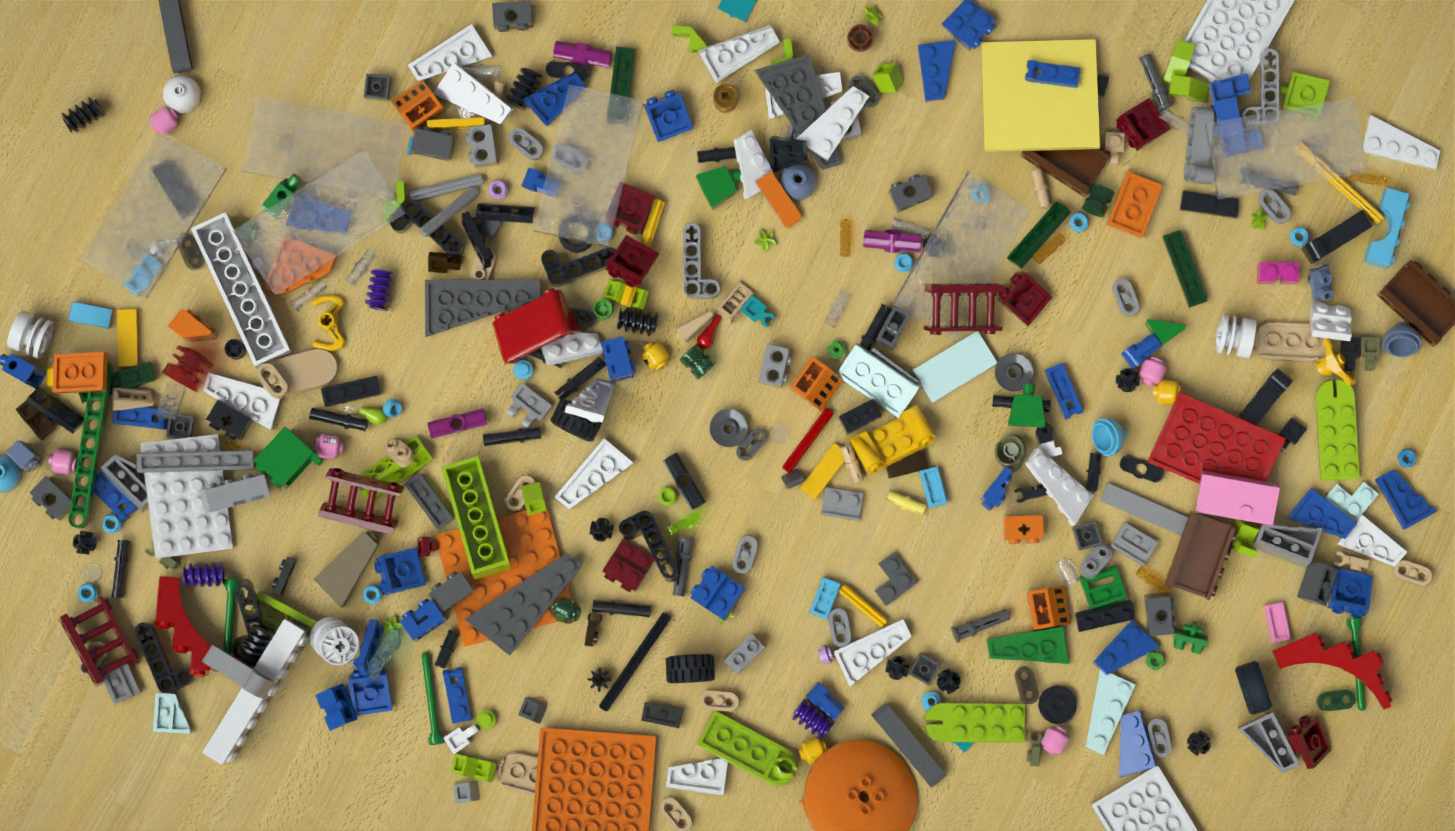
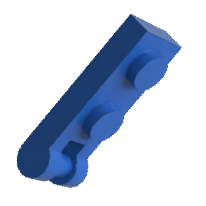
[1025,60,1080,88]
[1044,363,1083,420]
[112,407,169,430]
[87,471,138,522]
[353,619,384,676]
[443,667,472,724]

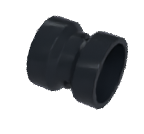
[224,339,246,360]

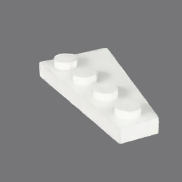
[765,72,842,119]
[796,86,869,161]
[1361,115,1440,170]
[1025,448,1093,526]
[833,619,912,687]

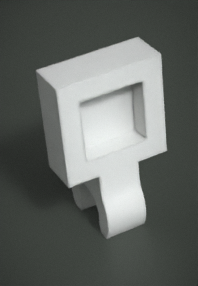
[444,725,479,754]

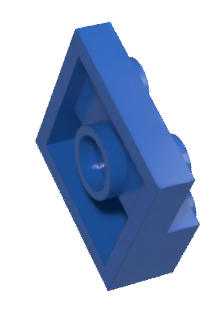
[942,0,996,51]
[643,90,693,142]
[980,466,1012,511]
[374,548,426,596]
[690,566,746,621]
[1327,567,1373,618]
[348,667,393,716]

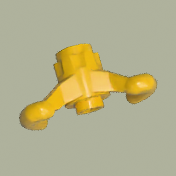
[312,295,345,351]
[1316,338,1357,386]

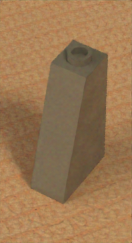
[314,531,379,608]

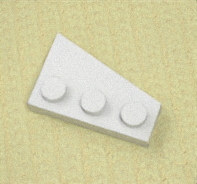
[734,130,774,199]
[541,333,603,366]
[1337,515,1407,567]
[666,759,728,796]

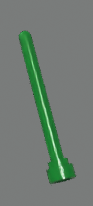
[223,579,239,654]
[1346,618,1366,711]
[422,652,444,745]

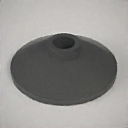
[995,353,1033,392]
[710,409,748,447]

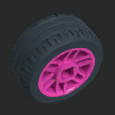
[1235,661,1272,715]

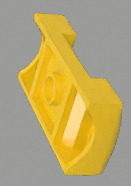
[849,405,936,476]

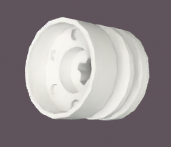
[7,310,54,359]
[1215,314,1256,359]
[309,617,359,665]

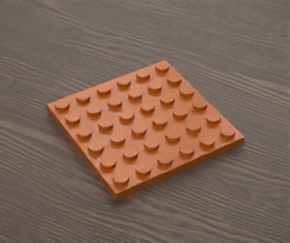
[435,505,576,647]
[532,727,656,831]

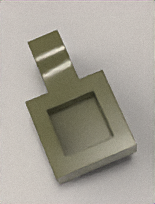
[1360,337,1380,371]
[145,542,180,569]
[1026,732,1042,766]

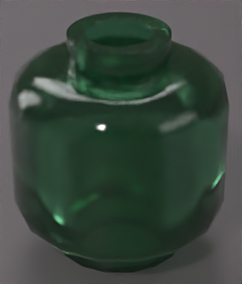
[551,597,581,624]

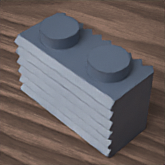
[6,440,42,472]

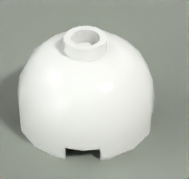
[163,75,201,114]

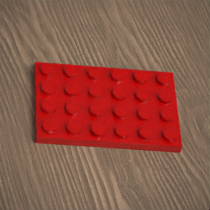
[1147,391,1286,484]

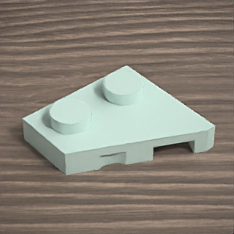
[153,693,191,734]

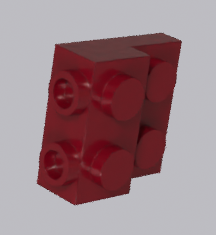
[1116,98,1171,151]
[606,182,655,235]
[606,235,659,288]
[997,271,1053,326]
[602,539,654,593]
[1287,715,1331,769]

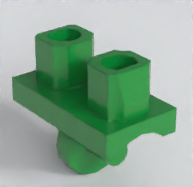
[1173,621,1209,654]

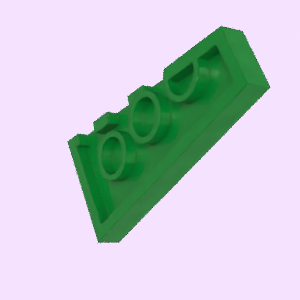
[986,626,1069,664]

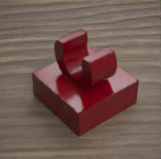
[417,537,438,557]

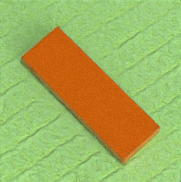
[755,171,803,229]

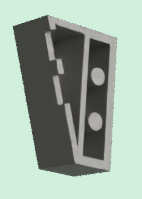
[101,455,149,513]
[200,474,270,514]
[1253,525,1323,568]
[1238,711,1300,773]

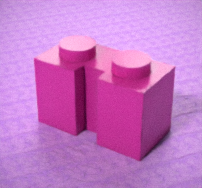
[1257,262,1299,285]

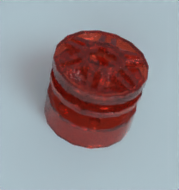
[162,345,213,393]

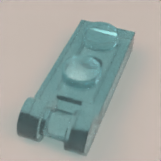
[368,628,401,681]

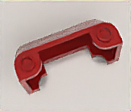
[492,288,580,364]

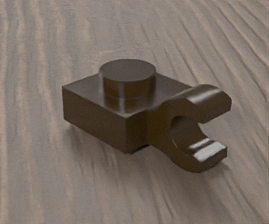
[428,252,462,273]
[584,613,602,647]

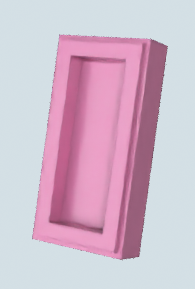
[1264,602,1291,643]

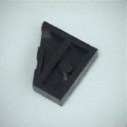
[769,136,808,173]

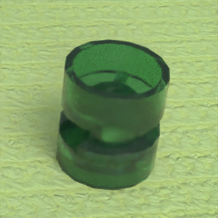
[1081,183,1115,218]
[679,344,715,380]

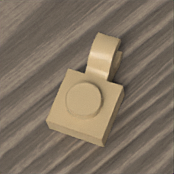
[1104,132,1125,166]
[1333,552,1369,572]

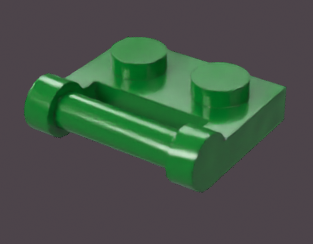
[1079,565,1127,609]

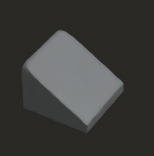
[454,781,480,803]

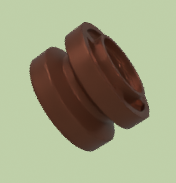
[847,24,874,52]

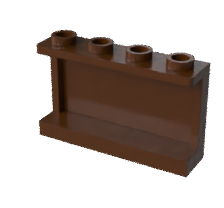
[1020,147,1110,197]
[1377,260,1455,347]
[1165,511,1238,600]

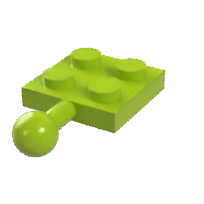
[1266,72,1330,118]

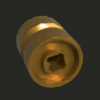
[713,84,738,113]

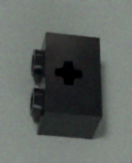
[838,399,882,435]
[206,400,253,441]

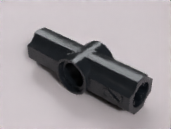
[663,453,706,511]

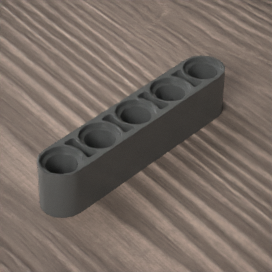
[158,0,193,74]
[871,702,946,788]

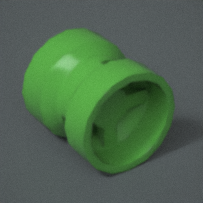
[593,299,613,320]

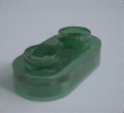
[1316,690,1356,712]

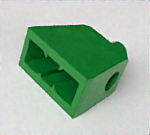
[696,166,741,210]
[261,174,302,219]
[1008,384,1046,428]

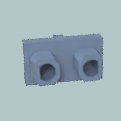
[1308,264,1333,301]

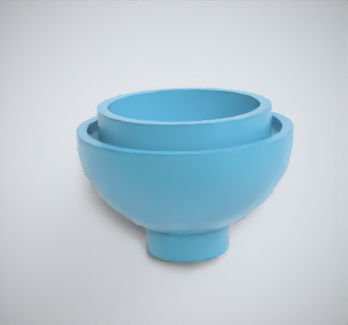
[1092,418,1127,456]
[0,454,21,493]

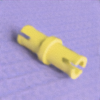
[886,490,926,516]

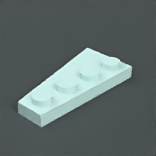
[1085,669,1135,755]

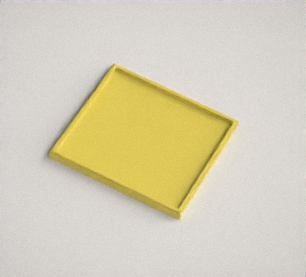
[981,39,1100,152]

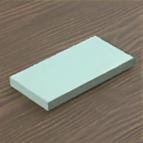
[912,331,997,403]
[836,343,920,418]

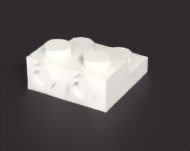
[1309,302,1352,341]

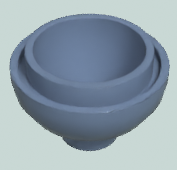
[779,163,817,200]
[1382,322,1422,357]

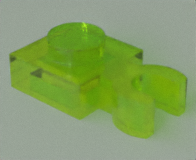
[667,512,699,535]

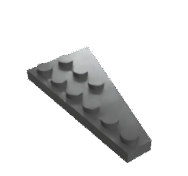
[754,54,841,170]
[425,280,540,337]
[465,553,583,656]

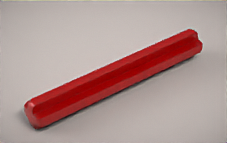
[782,408,833,473]

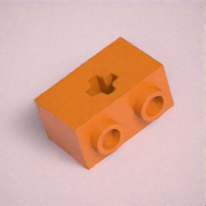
[1003,515,1044,544]

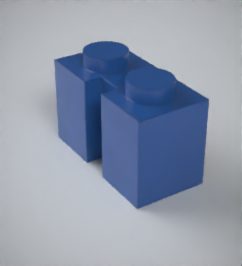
[315,684,358,731]

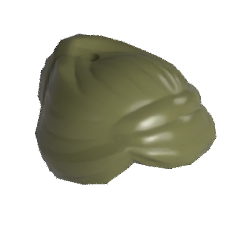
[995,434,1026,473]

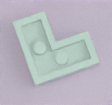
[1325,482,1379,522]

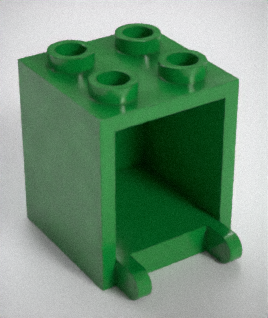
[253,426,323,489]

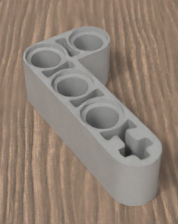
[1241,49,1279,124]
[1184,107,1215,184]
[683,223,720,299]
[202,644,274,699]

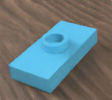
[919,466,948,508]
[809,577,841,620]

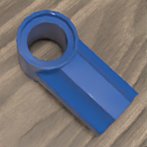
[521,168,562,198]
[1121,333,1162,369]
[805,682,845,721]

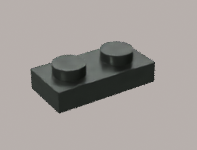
[272,556,297,596]
[641,702,683,728]

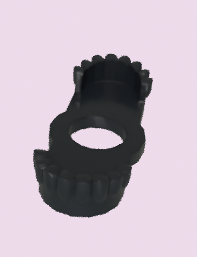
[545,60,591,81]
[1119,455,1164,483]

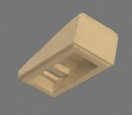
[715,281,754,324]
[675,311,713,342]
[111,388,153,410]

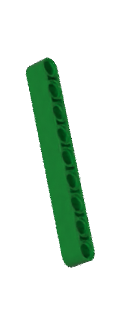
[69,361,113,529]

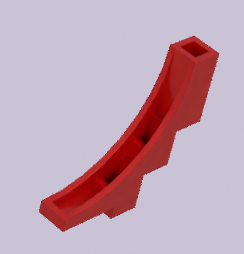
[154,576,248,678]
[1272,633,1393,710]

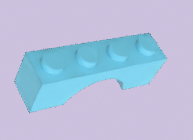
[1363,188,1410,269]

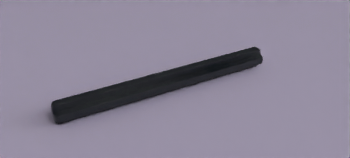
[599,612,671,712]

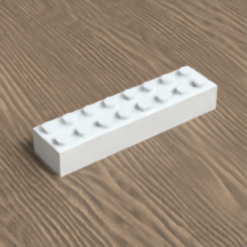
[191,212,292,368]
[202,619,309,765]

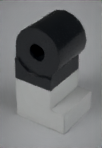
[1035,423,1062,458]

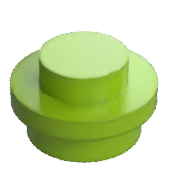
[658,487,677,506]
[476,710,496,730]

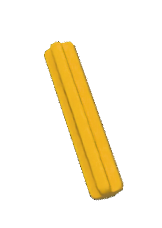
[839,585,888,627]

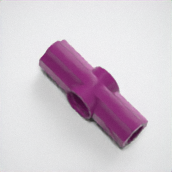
[553,40,612,69]
[863,229,922,253]
[427,409,487,439]

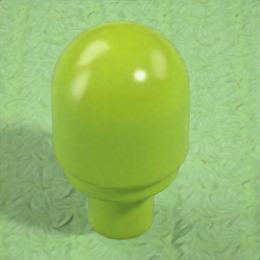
[359,406,386,425]

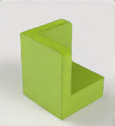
[872,63,903,93]
[521,482,547,516]

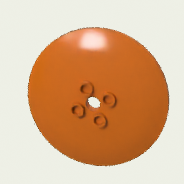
[804,740,917,831]

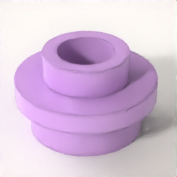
[489,180,508,199]
[818,645,834,664]

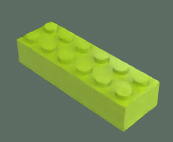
[441,456,512,580]

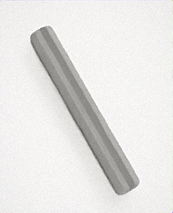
[409,174,484,201]
[420,187,479,237]

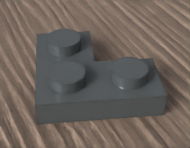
[875,552,917,606]

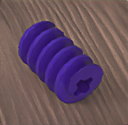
[365,269,394,311]
[183,562,225,587]
[792,698,835,739]

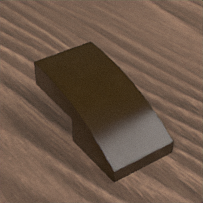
[15,401,56,441]
[886,450,929,479]

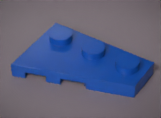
[522,72,587,126]

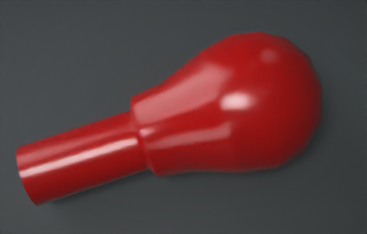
[697,314,722,349]

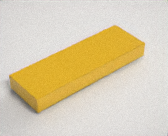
[427,118,486,131]
[117,309,139,367]
[799,443,845,500]

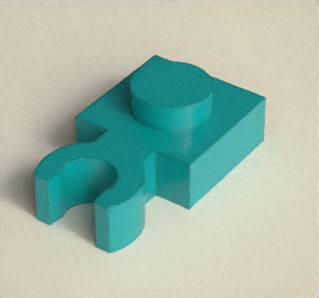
[740,296,775,328]

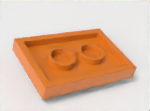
[1106,171,1163,239]
[53,352,108,394]

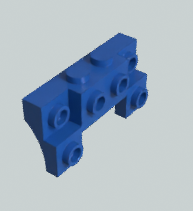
[1209,74,1263,157]

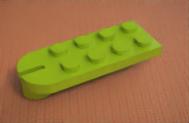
[1315,379,1360,481]
[923,703,1025,743]
[696,710,798,787]

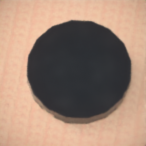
[1038,685,1077,724]

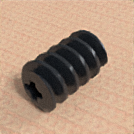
[506,68,543,111]
[61,97,105,133]
[617,307,659,336]
[237,624,275,667]

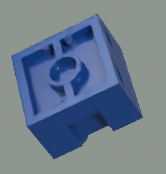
[601,337,636,383]
[400,599,448,642]

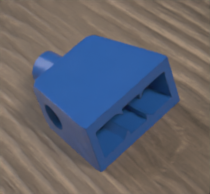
[0,354,47,389]

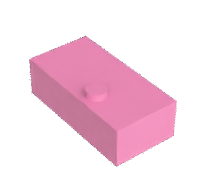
[1195,470,1280,525]

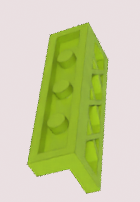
[359,435,433,500]
[250,591,317,644]

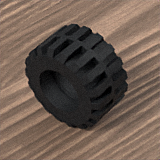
[550,399,603,442]
[665,654,715,684]

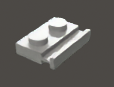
[821,487,863,521]
[1110,523,1158,566]
[102,664,140,705]

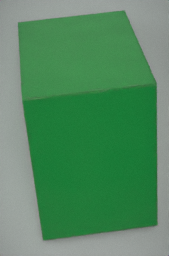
[1145,319,1186,346]

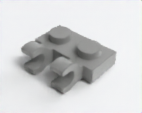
[506,383,552,429]

